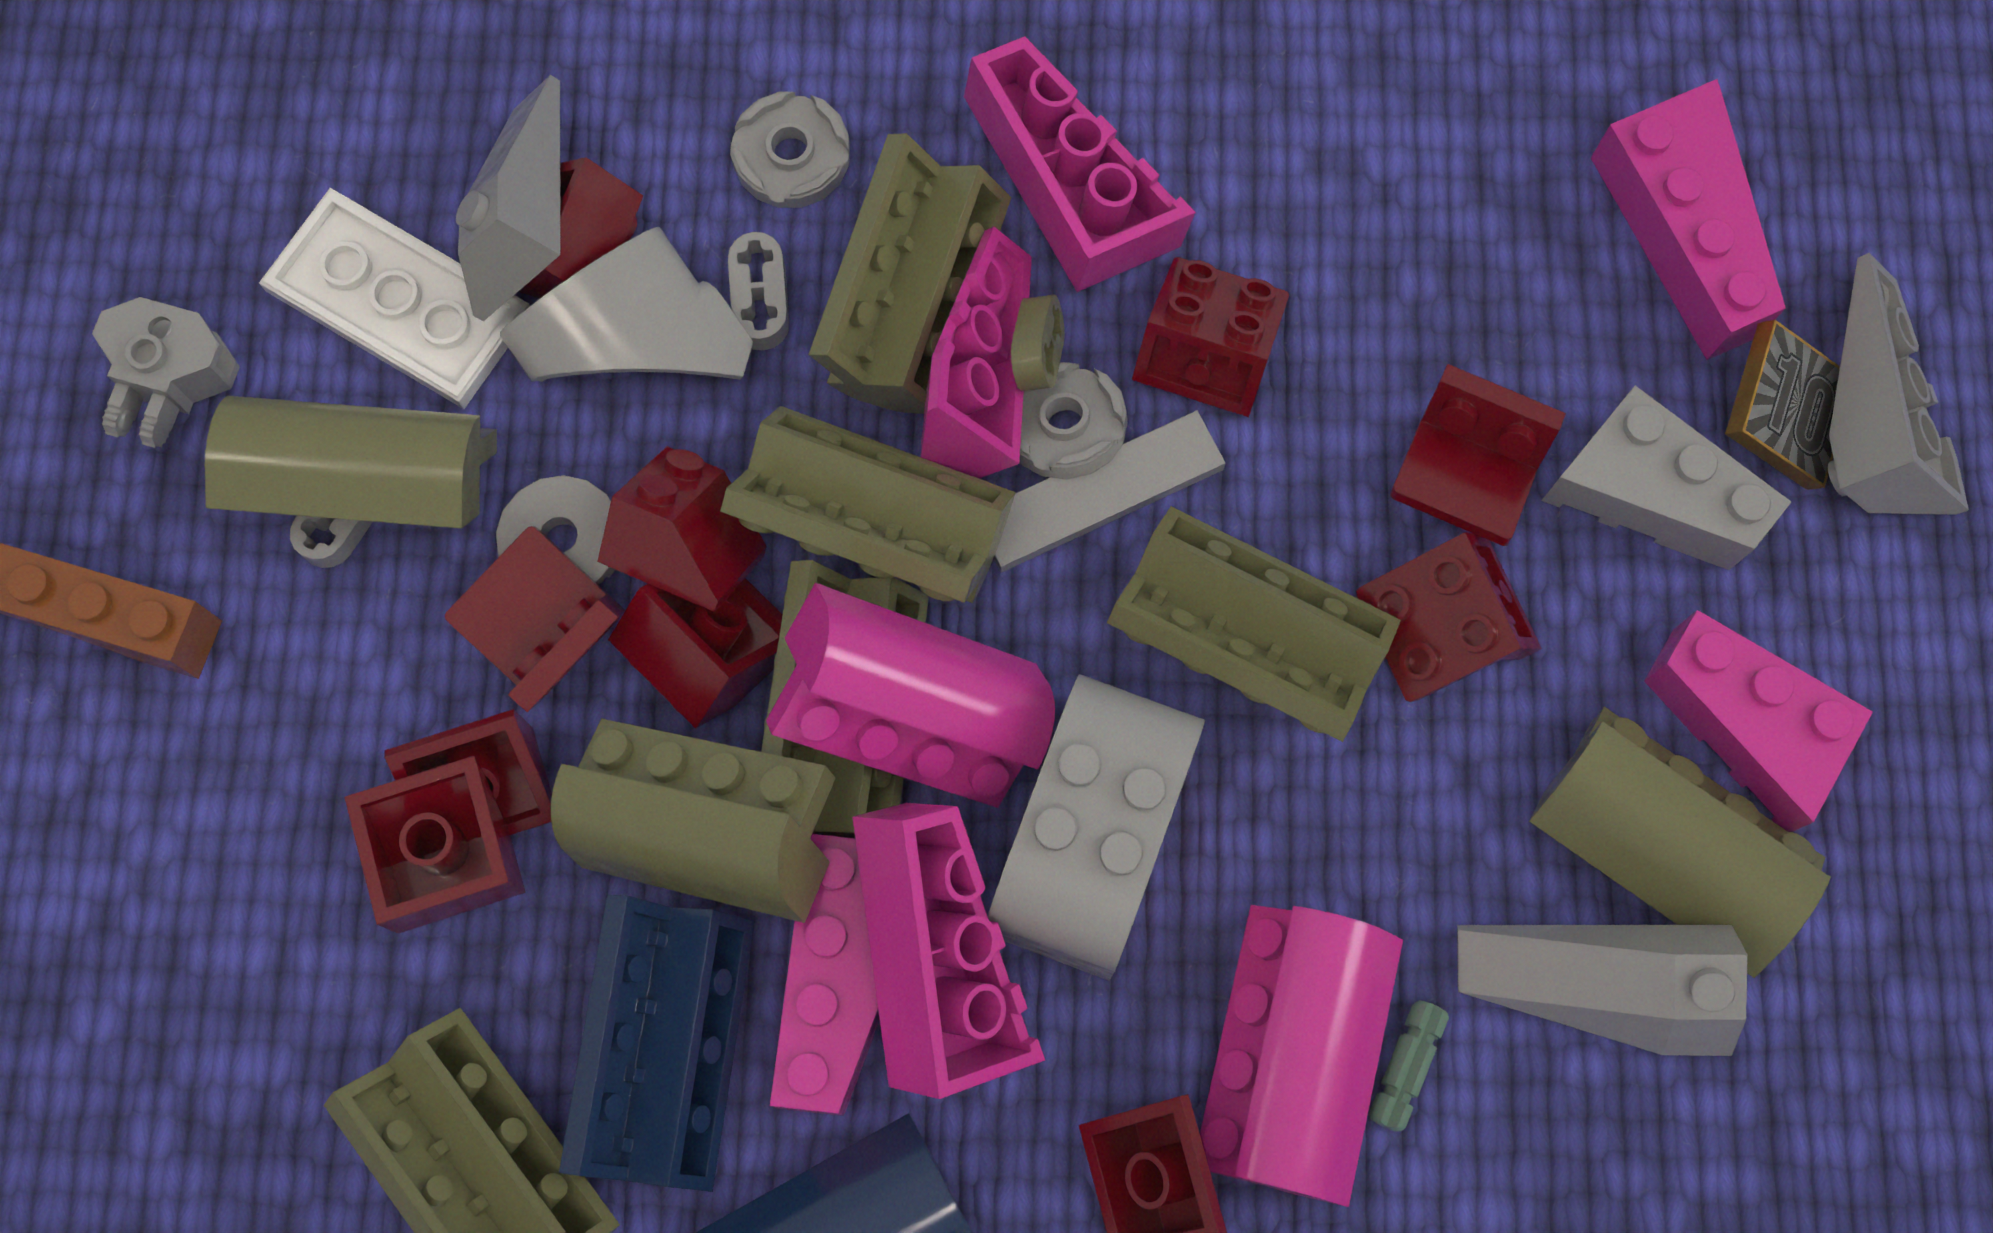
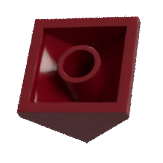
[384,709,552,835]

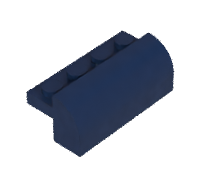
[559,894,755,1192]
[696,1113,973,1233]

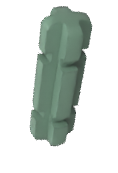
[1369,1000,1449,1132]

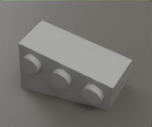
[1541,385,1791,570]

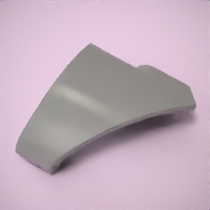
[500,227,753,382]

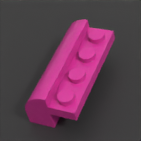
[766,583,1055,808]
[1200,905,1403,1207]

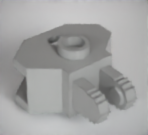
[92,297,240,448]

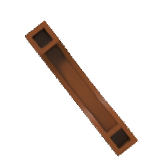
[0,543,222,679]

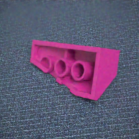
[921,227,1032,479]

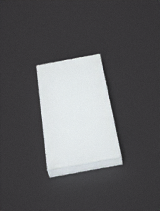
[259,188,530,409]

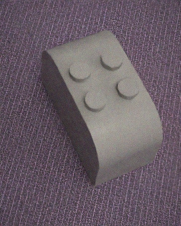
[988,674,1205,981]

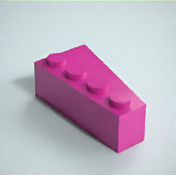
[964,36,1196,292]
[1591,79,1786,360]
[852,803,1045,1099]
[770,834,880,1116]

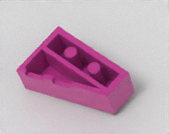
[1644,610,1873,832]

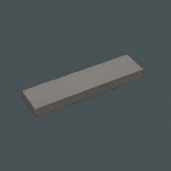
[994,410,1226,573]

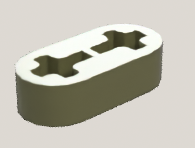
[1011,294,1065,391]

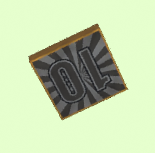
[1725,320,1840,490]

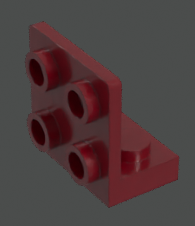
[1132,257,1289,417]
[1390,364,1566,546]
[445,526,625,712]
[1356,532,1542,702]

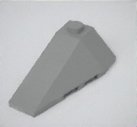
[456,75,560,321]
[1828,253,1969,515]
[1457,925,1748,1056]

